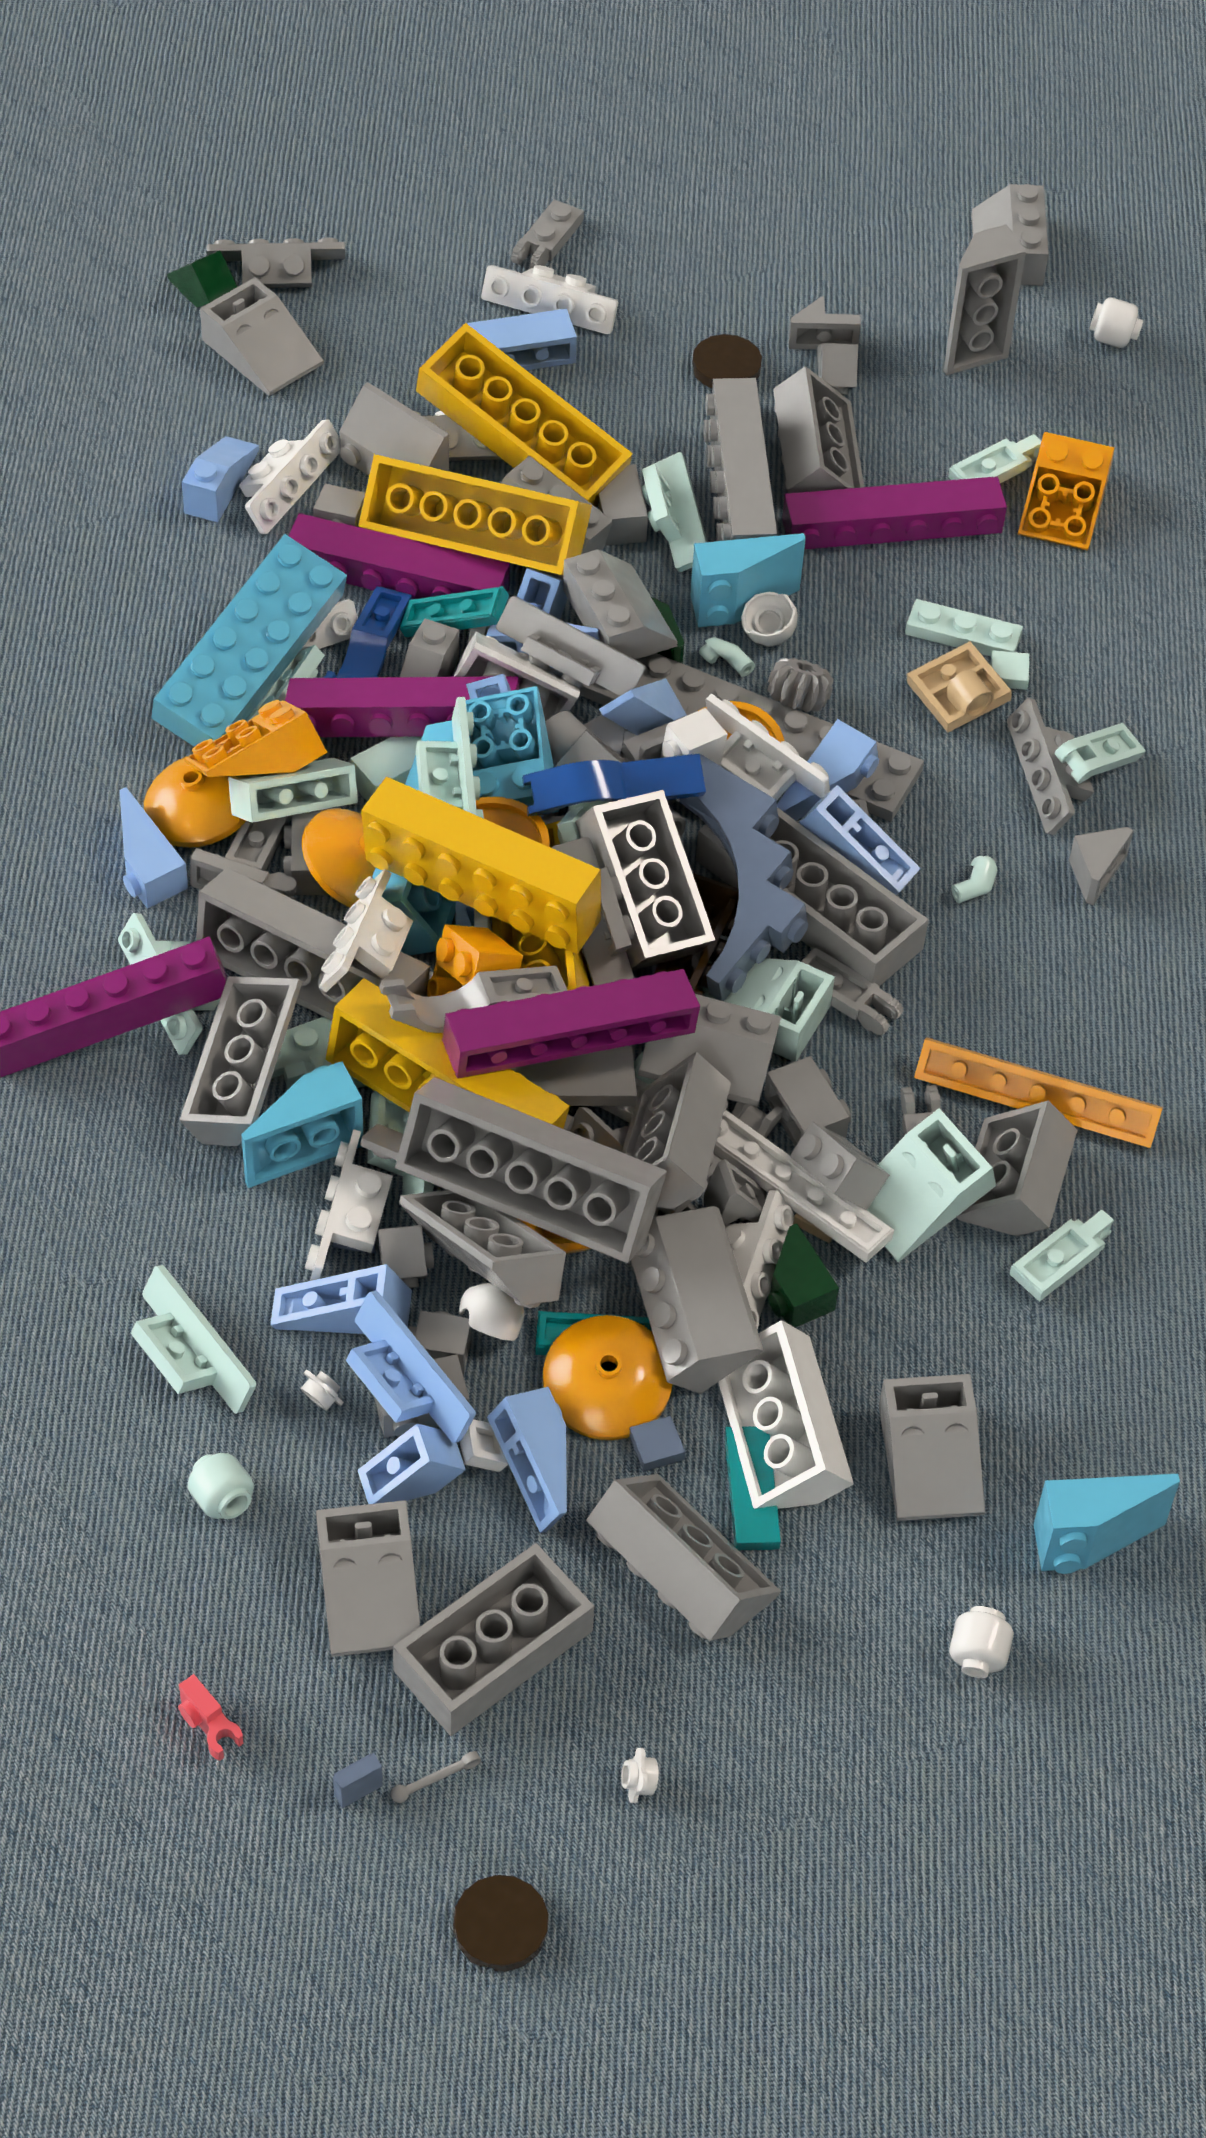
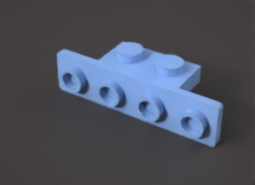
[346,1291,476,1443]

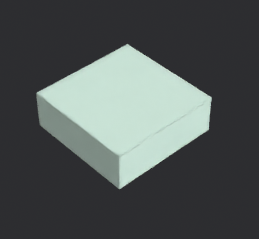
[990,650,1029,690]

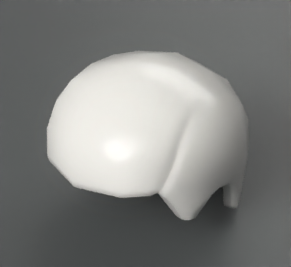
[741,591,798,647]
[459,1283,524,1341]

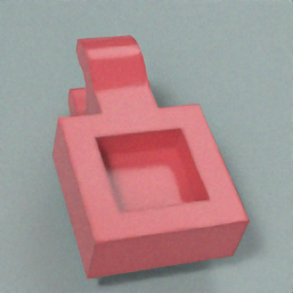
[178,1674,244,1761]

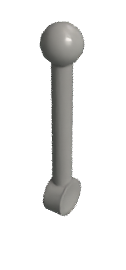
[390,1751,481,1803]

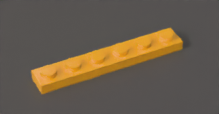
[914,1037,1163,1148]

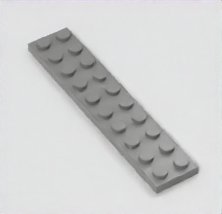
[554,653,924,822]

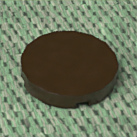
[692,334,762,388]
[453,1875,549,1972]

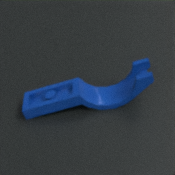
[324,586,412,678]
[522,753,706,817]

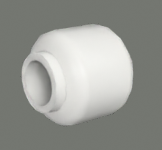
[1089,297,1143,348]
[949,1606,1014,1678]

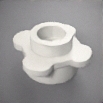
[300,1370,344,1411]
[621,1748,659,1803]

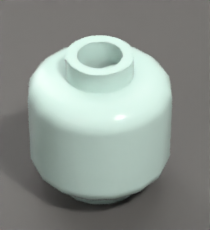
[187,1453,254,1519]

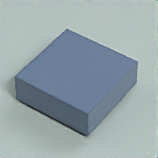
[629,1416,685,1471]
[333,1753,383,1809]

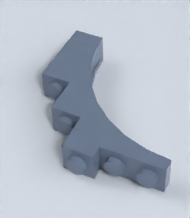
[679,754,808,1001]

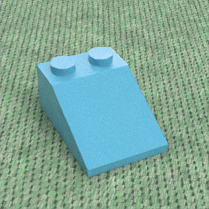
[690,533,806,627]
[241,1061,363,1188]
[1033,1474,1180,1574]

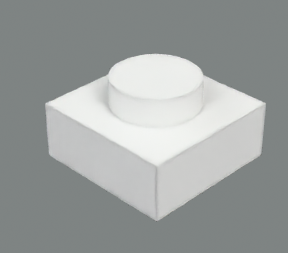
[460,1419,509,1472]

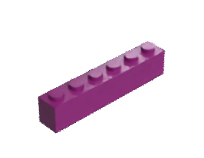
[782,476,1007,550]
[288,513,510,599]
[285,676,520,737]
[0,936,227,1078]
[442,969,700,1079]

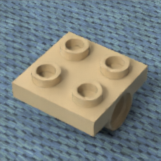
[907,641,1012,733]

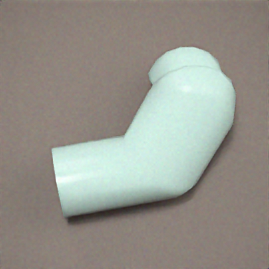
[699,637,755,677]
[951,856,997,903]

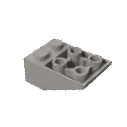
[200,277,324,396]
[878,1374,985,1521]
[316,1500,420,1657]

